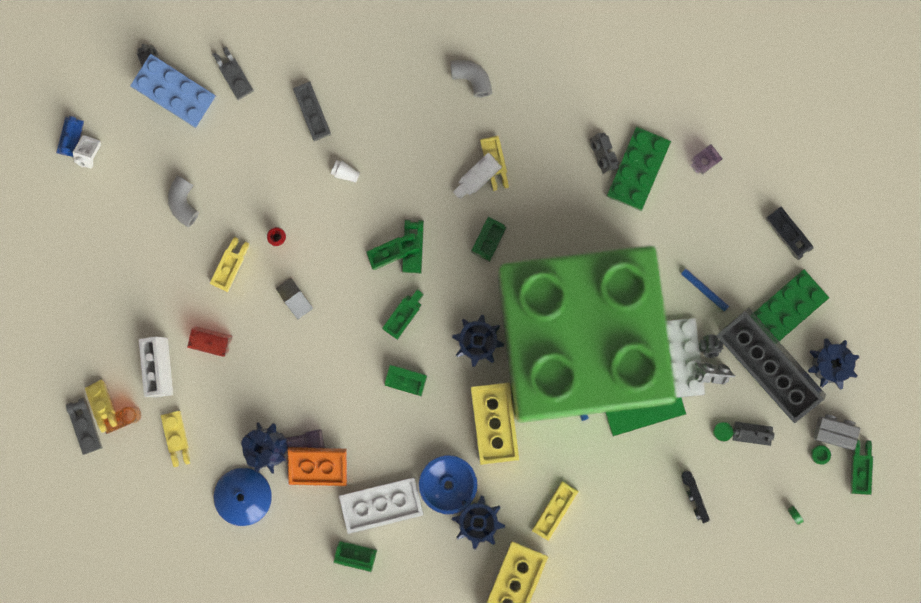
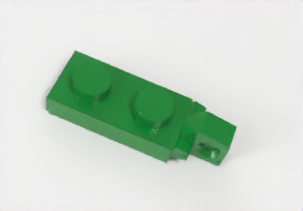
[382,289,424,340]

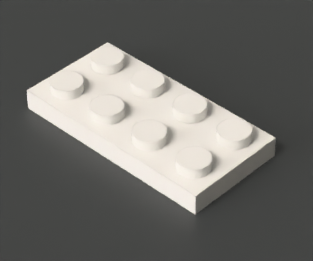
[666,318,705,398]
[339,477,424,534]

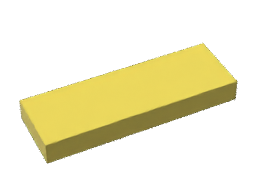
[532,481,579,541]

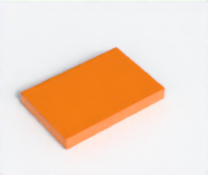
[288,447,347,486]

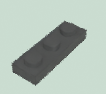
[293,82,331,142]

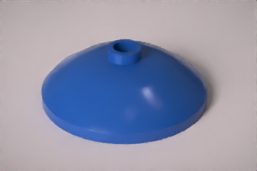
[419,455,477,514]
[214,468,272,526]

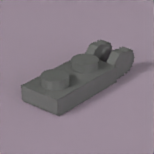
[213,47,254,100]

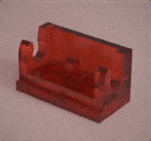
[187,326,233,357]

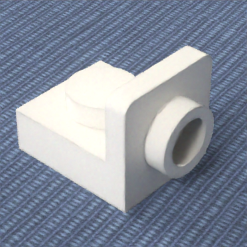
[73,135,101,169]

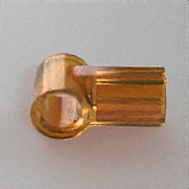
[104,406,141,434]

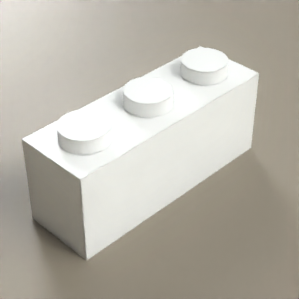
[139,336,173,398]

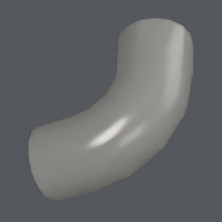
[450,60,492,98]
[168,175,199,227]

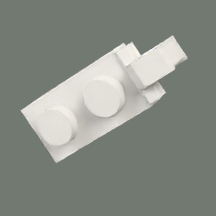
[453,153,502,198]

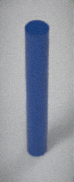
[681,269,729,312]

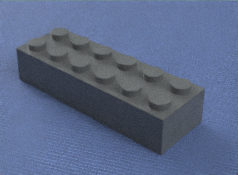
[716,307,826,424]

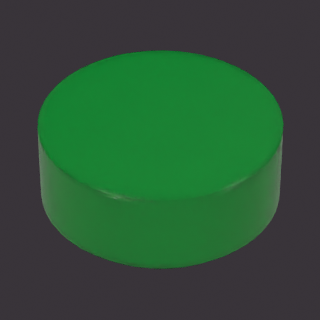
[713,422,733,442]
[810,445,831,465]
[787,505,804,525]

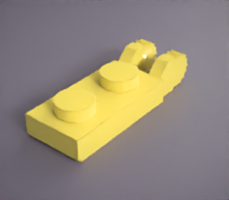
[480,135,509,191]
[210,237,249,292]
[85,379,117,433]
[161,411,190,468]

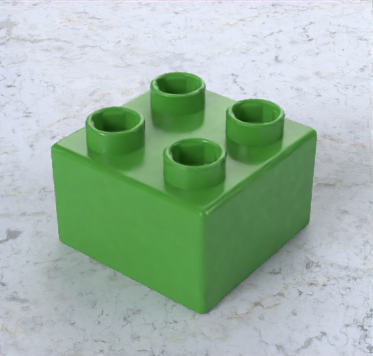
[497,245,676,423]

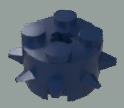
[452,314,504,367]
[808,338,859,390]
[241,422,288,474]
[452,496,505,549]

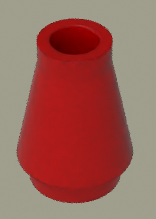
[267,227,286,246]

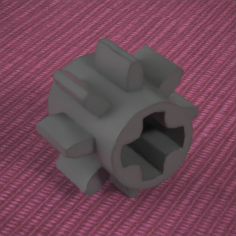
[699,334,723,358]

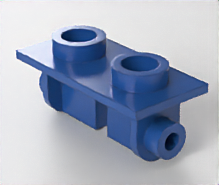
[56,116,84,157]

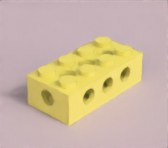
[471,382,519,465]
[486,541,548,603]

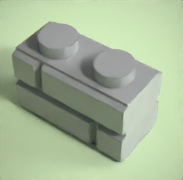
[813,414,860,450]

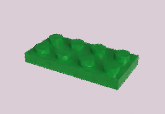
[606,127,671,211]
[753,269,830,342]

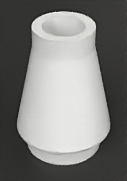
[331,160,360,183]

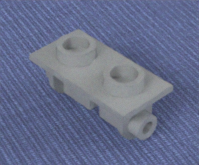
[694,362,736,384]

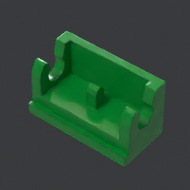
[471,216,507,262]
[385,365,428,397]
[333,541,377,572]

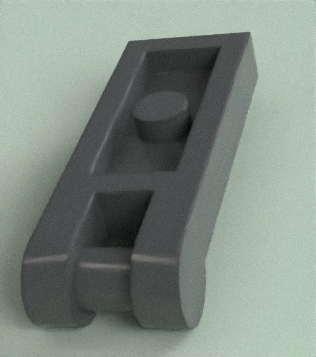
[66,398,103,455]

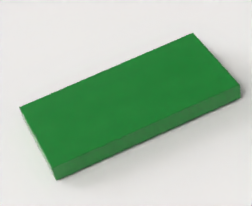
[606,397,686,436]

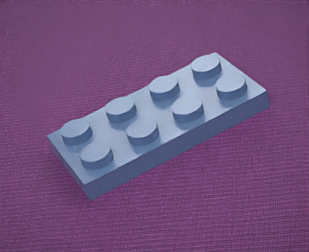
[130,54,216,128]

